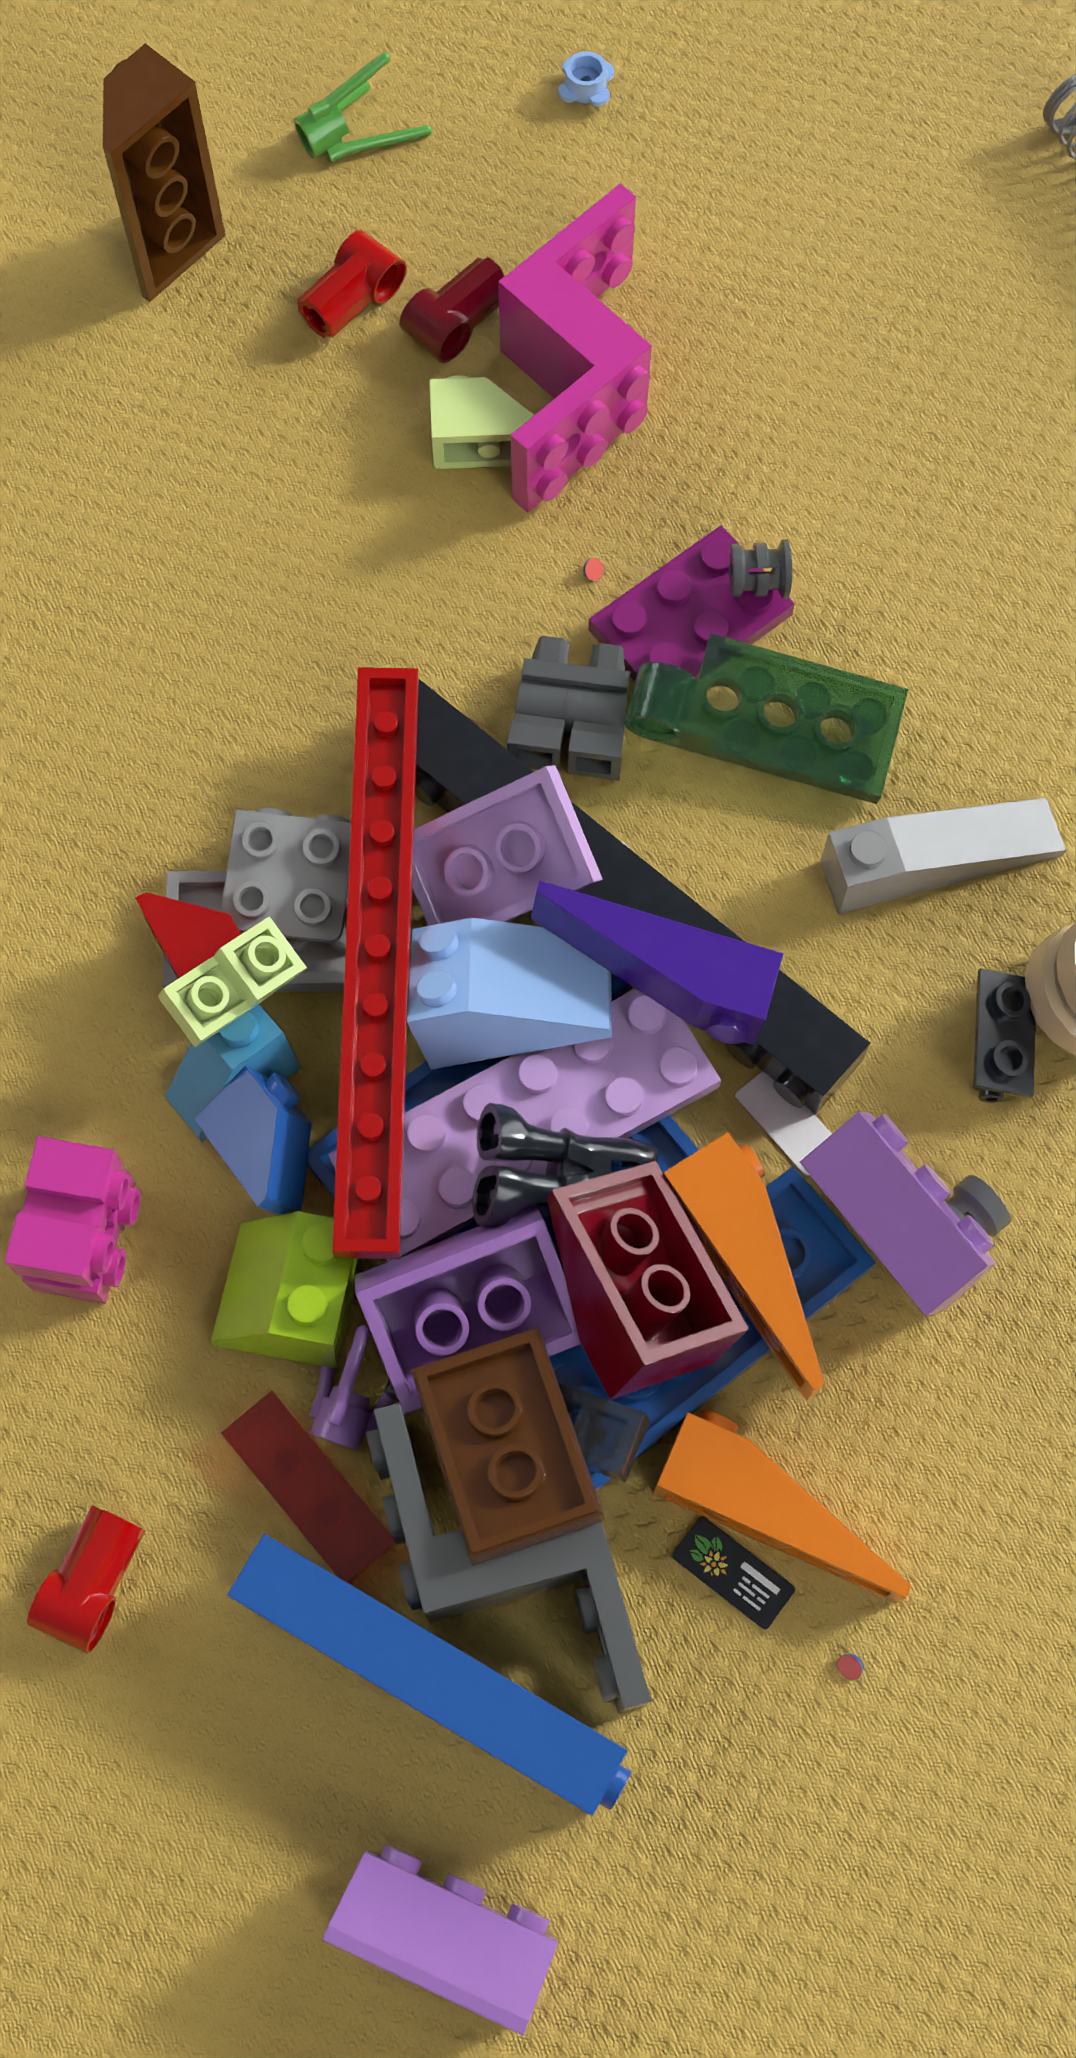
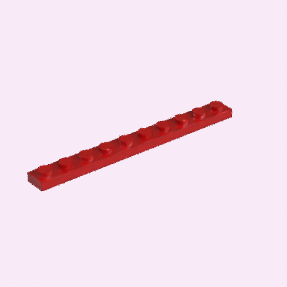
[332,667,419,1259]

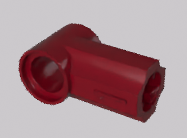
[399,257,505,363]

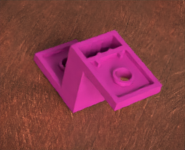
[498,183,652,513]

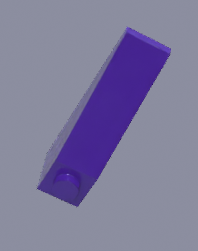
[531,881,784,1045]

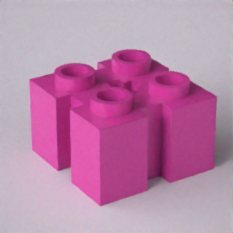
[4,1136,141,1304]

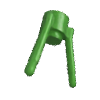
[293,52,432,163]

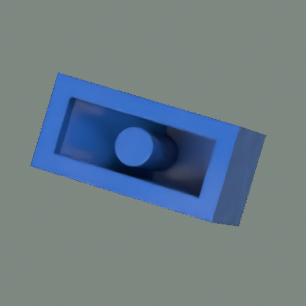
[194,1066,312,1215]

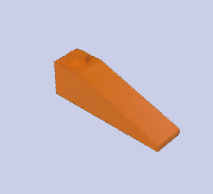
[663,1132,825,1401]
[653,1410,911,1603]

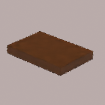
[411,1327,605,1566]

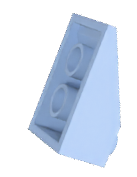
[407,918,612,1069]

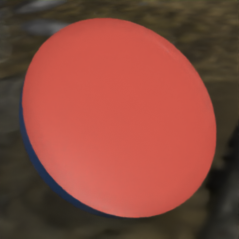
[583,558,603,581]
[837,1654,863,1680]

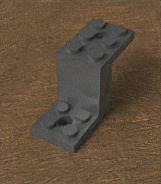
[366,1403,651,1713]

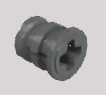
[728,539,792,599]

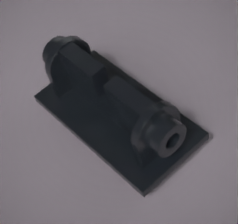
[973,968,1036,1103]

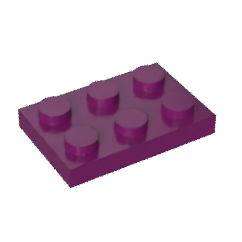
[588,525,795,711]

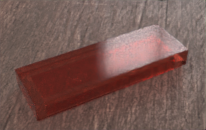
[221,1391,395,1584]

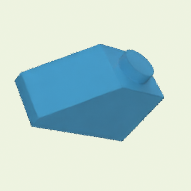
[165,1004,301,1142]

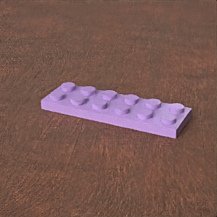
[328,989,721,1263]

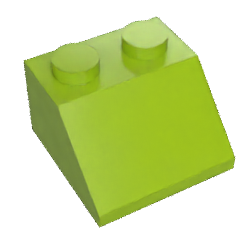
[211,1211,362,1369]

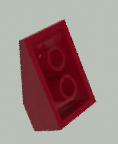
[547,1161,749,1400]

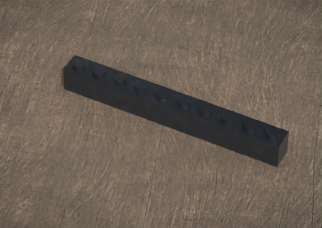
[415,679,870,1115]

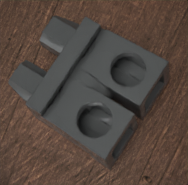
[507,636,630,780]

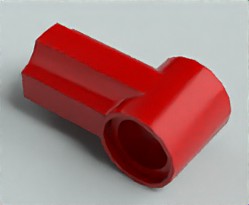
[297,230,407,338]
[27,1505,145,1654]

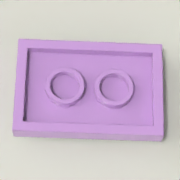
[412,765,603,926]

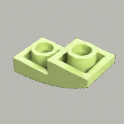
[157,917,307,1047]

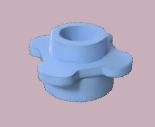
[558,51,614,106]

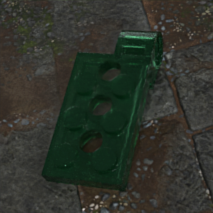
[624,633,909,804]

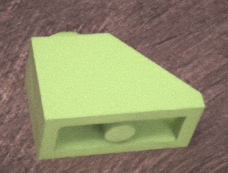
[430,375,534,469]

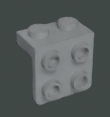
[221,807,351,943]

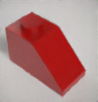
[135,892,249,979]

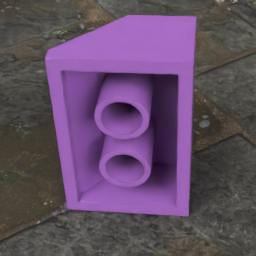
[799,1111,997,1316]
[354,1206,581,1414]
[322,1844,558,2035]

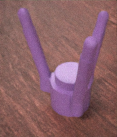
[309,1326,397,1451]

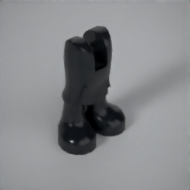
[473,1103,658,1227]

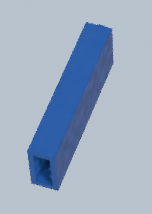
[227,1534,632,1816]

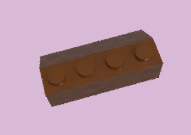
[103,43,226,302]

